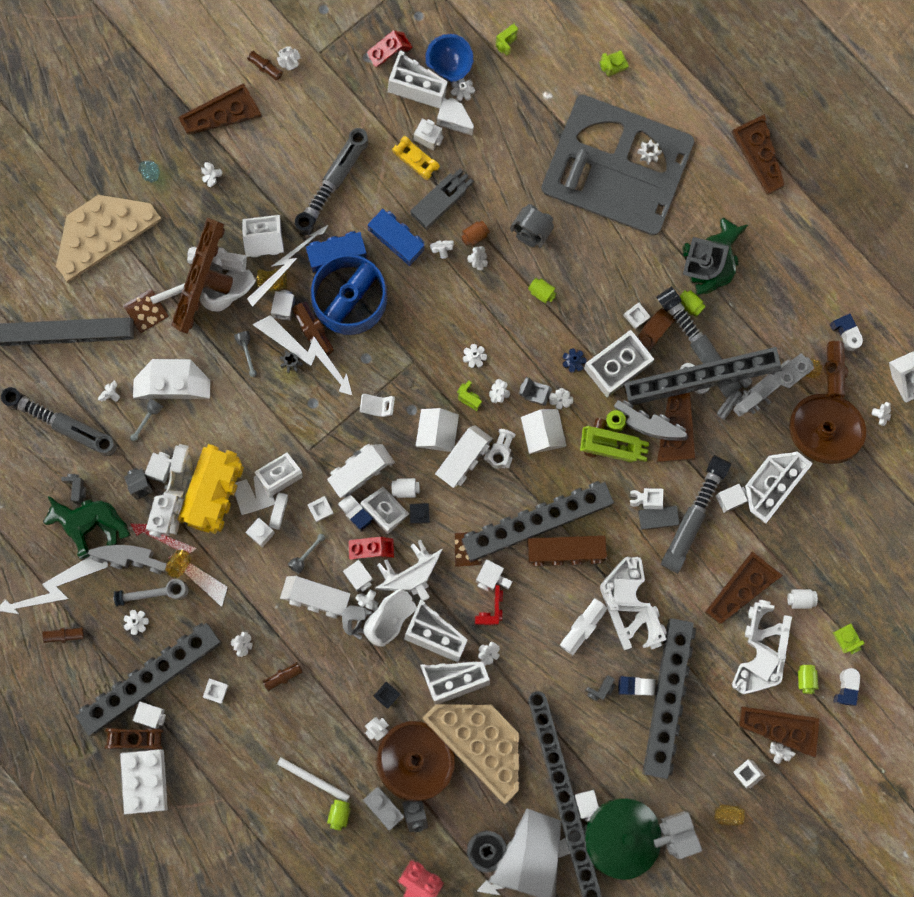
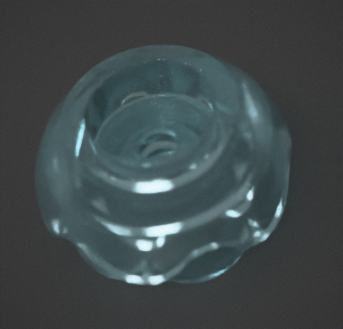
[138,160,160,183]

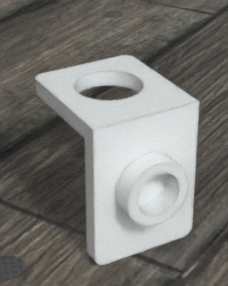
[360,394,395,417]

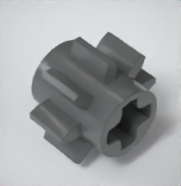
[279,350,303,374]

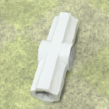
[187,247,247,272]
[559,598,608,655]

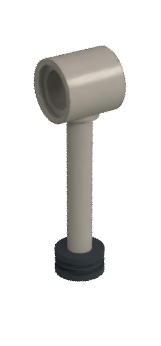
[113,579,188,607]

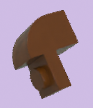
[637,308,676,352]

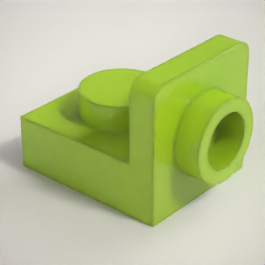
[495,23,518,56]
[600,50,629,77]
[457,380,482,411]
[833,623,865,654]

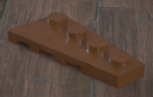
[178,83,262,135]
[731,114,784,195]
[657,392,695,463]
[705,551,783,624]
[738,707,820,758]

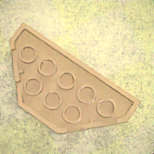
[56,195,162,283]
[421,704,519,804]

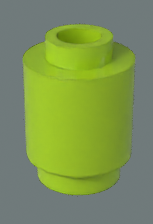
[528,277,557,304]
[679,290,706,317]
[606,410,626,432]
[798,665,818,694]
[327,800,351,831]

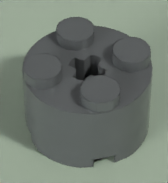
[510,204,554,248]
[467,830,507,872]

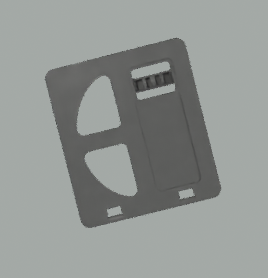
[541,95,694,235]

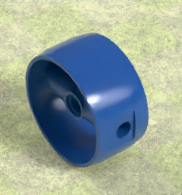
[311,254,387,335]

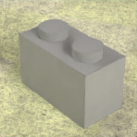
[363,786,404,830]

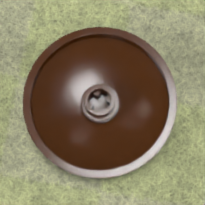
[789,394,866,464]
[376,721,455,802]

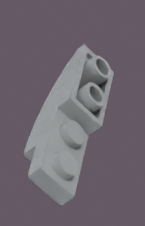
[614,400,688,441]
[88,545,169,575]

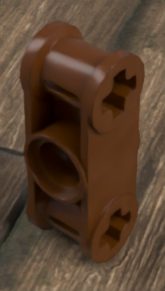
[105,729,163,749]

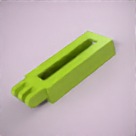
[580,426,649,462]

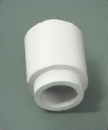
[392,478,420,498]
[787,589,817,609]

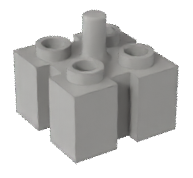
[654,811,702,859]

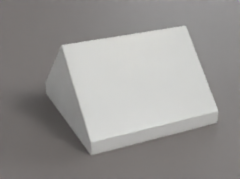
[416,408,459,452]
[521,409,566,454]
[254,453,303,497]
[361,487,409,535]

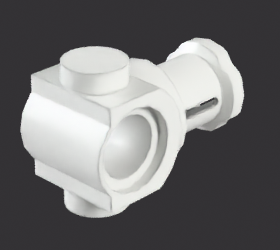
[484,429,516,469]

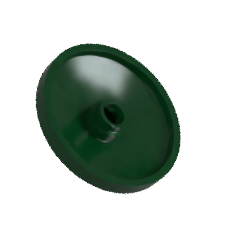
[585,798,662,880]

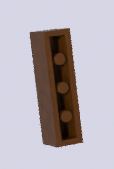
[527,535,607,567]

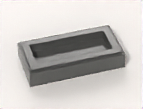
[638,506,679,530]

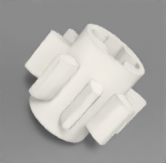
[277,47,301,70]
[637,140,662,165]
[365,717,389,742]

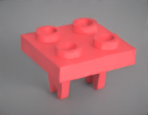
[398,860,444,897]

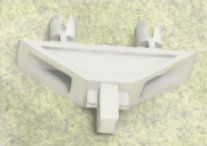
[375,540,442,601]

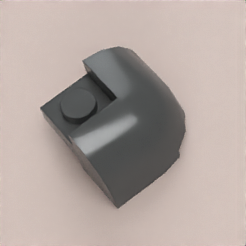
[683,237,729,280]

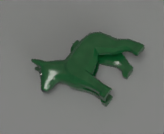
[682,218,748,296]
[43,496,131,559]

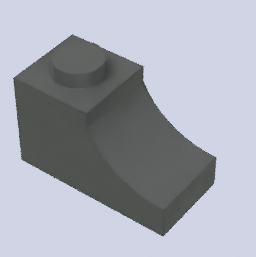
[124,468,154,500]

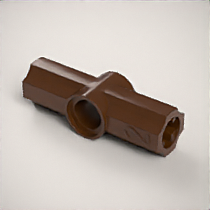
[292,302,334,356]
[824,341,849,399]

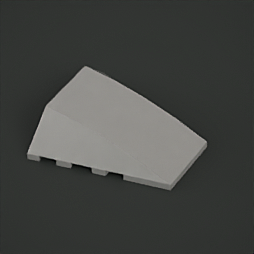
[488,809,561,897]

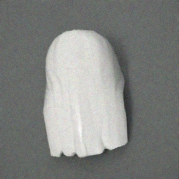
[199,268,256,312]
[364,589,417,647]

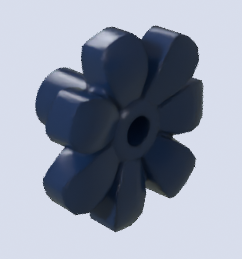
[562,348,586,373]

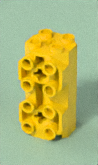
[177,444,244,534]

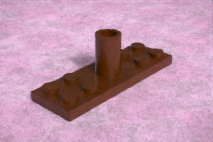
[171,217,233,334]

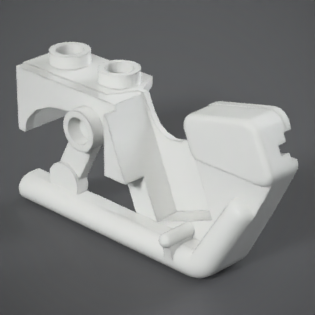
[146,444,194,537]
[600,557,667,650]
[732,600,792,695]

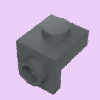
[519,377,552,406]
[61,474,86,503]
[585,675,615,701]
[402,801,428,832]

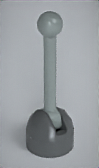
[234,331,257,377]
[130,398,164,442]
[287,534,325,574]

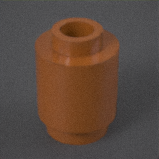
[461,221,490,247]

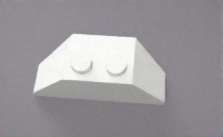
[133,359,210,399]
[745,452,813,524]

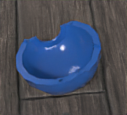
[426,34,473,82]

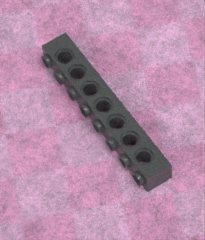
[625,347,782,405]
[462,481,614,562]
[642,618,696,779]
[76,623,222,736]

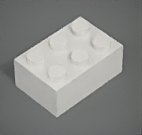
[584,330,654,398]
[120,750,168,814]

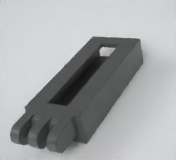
[410,168,474,230]

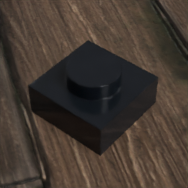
[410,503,430,524]
[373,682,401,709]

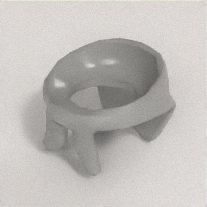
[342,605,372,640]

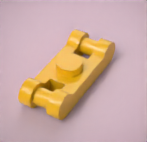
[392,136,440,180]

